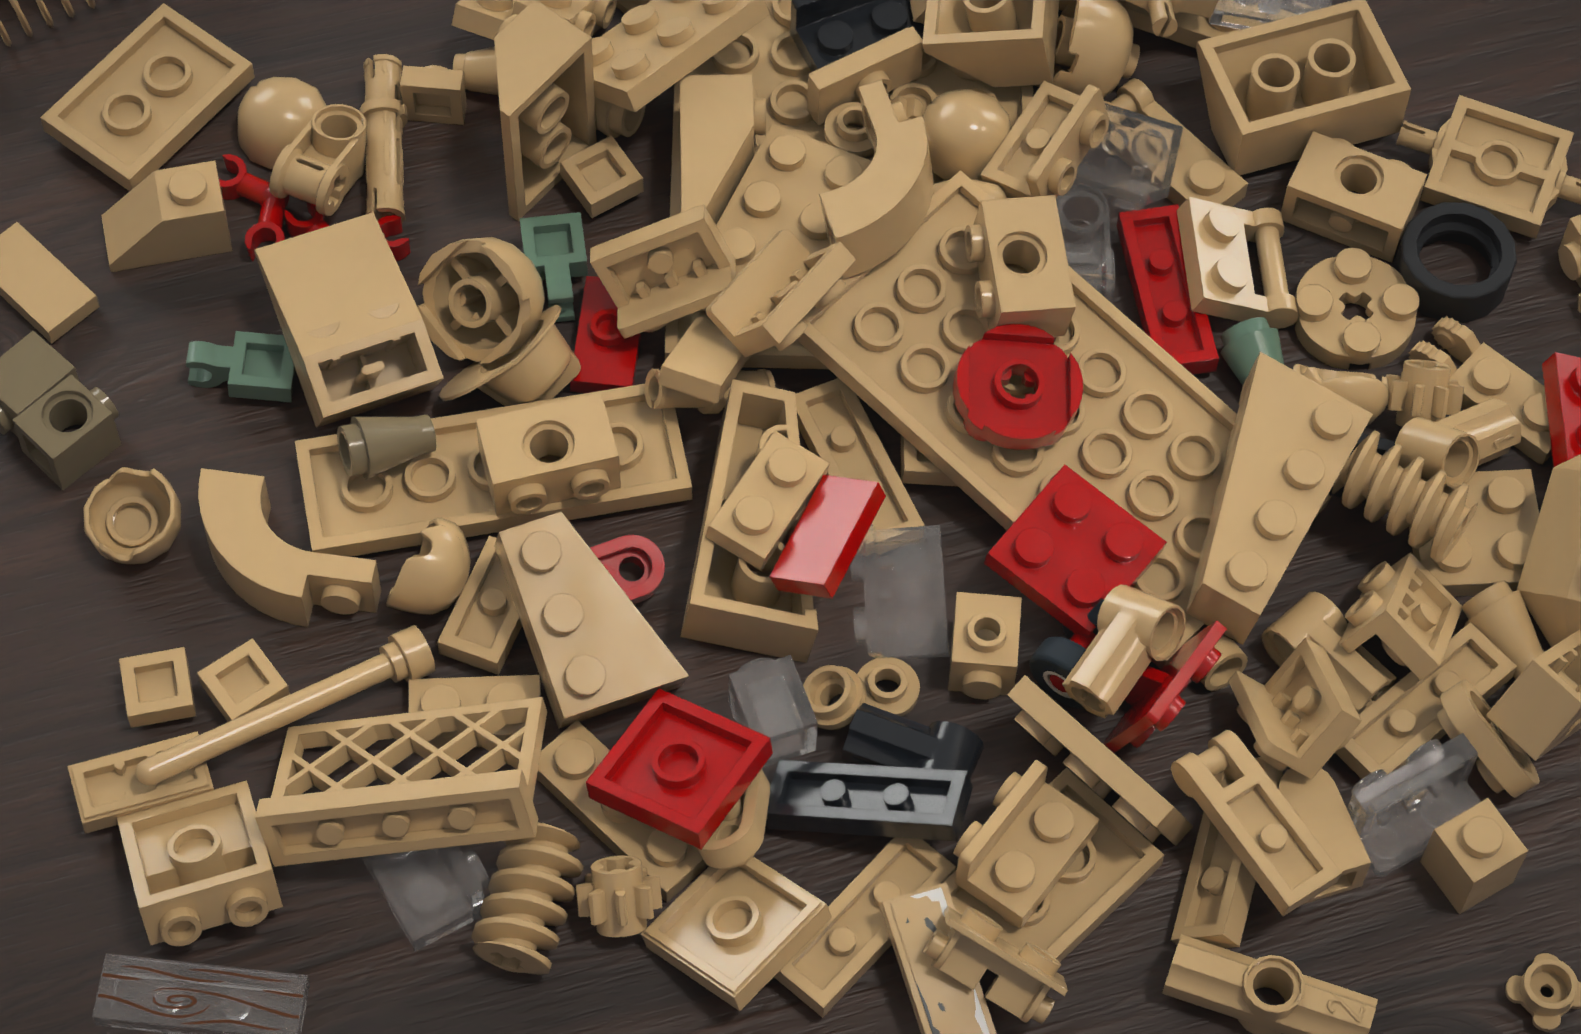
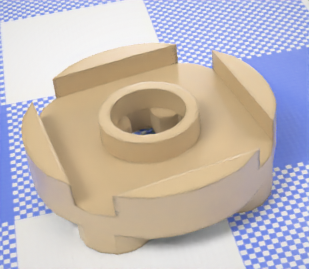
[1295,248,1419,370]

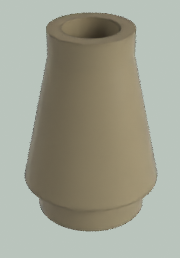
[337,414,437,479]

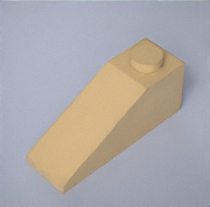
[680,74,766,224]

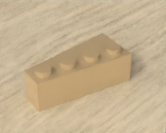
[1186,352,1373,645]

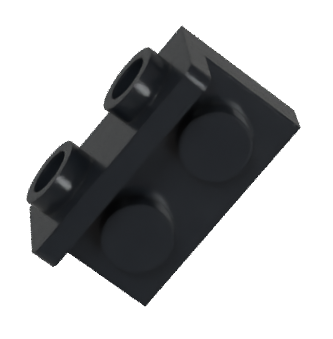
[790,0,924,72]

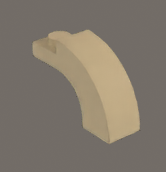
[819,80,933,280]
[198,468,381,627]

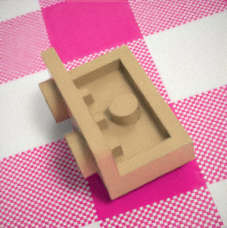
[980,81,1109,199]
[590,204,736,338]
[706,229,856,358]
[1228,638,1362,779]

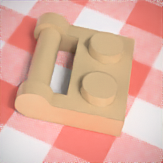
[1177,197,1299,329]

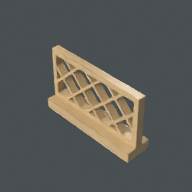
[255,697,547,867]

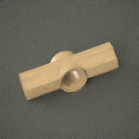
[1162,934,1378,1034]

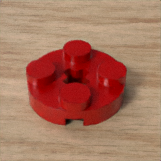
[953,324,1083,450]

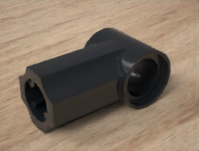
[842,703,984,780]

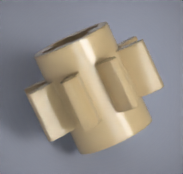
[1386,359,1464,427]
[576,855,662,937]

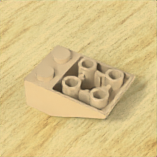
[254,212,444,428]

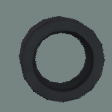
[1394,202,1517,323]

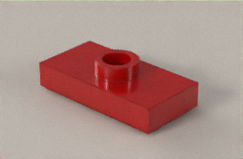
[570,276,642,393]

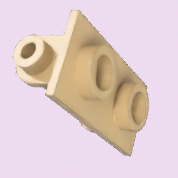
[923,906,1068,1024]

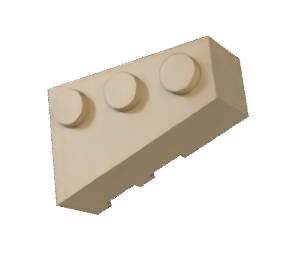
[494,512,689,729]

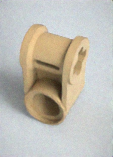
[269,104,367,216]

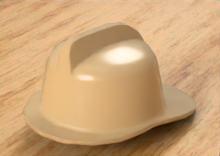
[439,305,581,406]

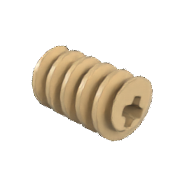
[1332,430,1478,563]
[471,822,584,975]

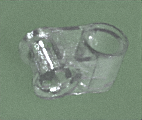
[1056,184,1115,303]

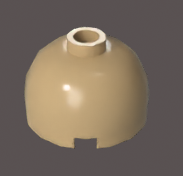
[1034,0,1140,98]
[418,237,545,364]

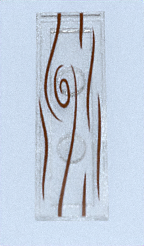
[92,953,310,1034]

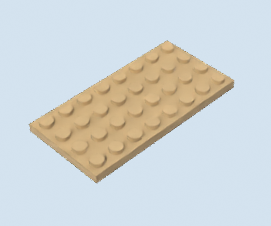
[797,170,1331,669]

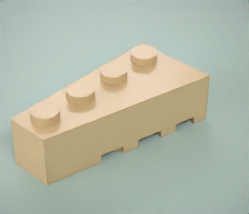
[680,379,818,663]

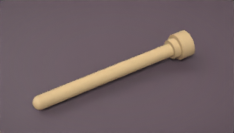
[136,625,435,786]

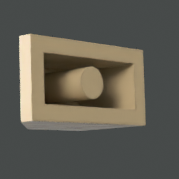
[101,160,232,272]

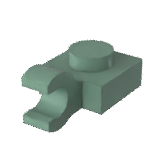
[520,212,588,322]
[186,331,296,402]

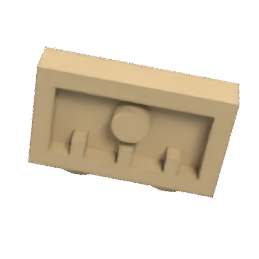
[1339,552,1462,680]
[954,760,1100,929]

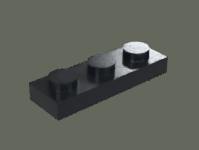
[766,760,973,841]

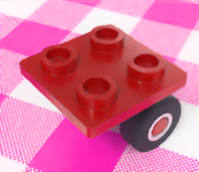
[1029,599,1227,753]

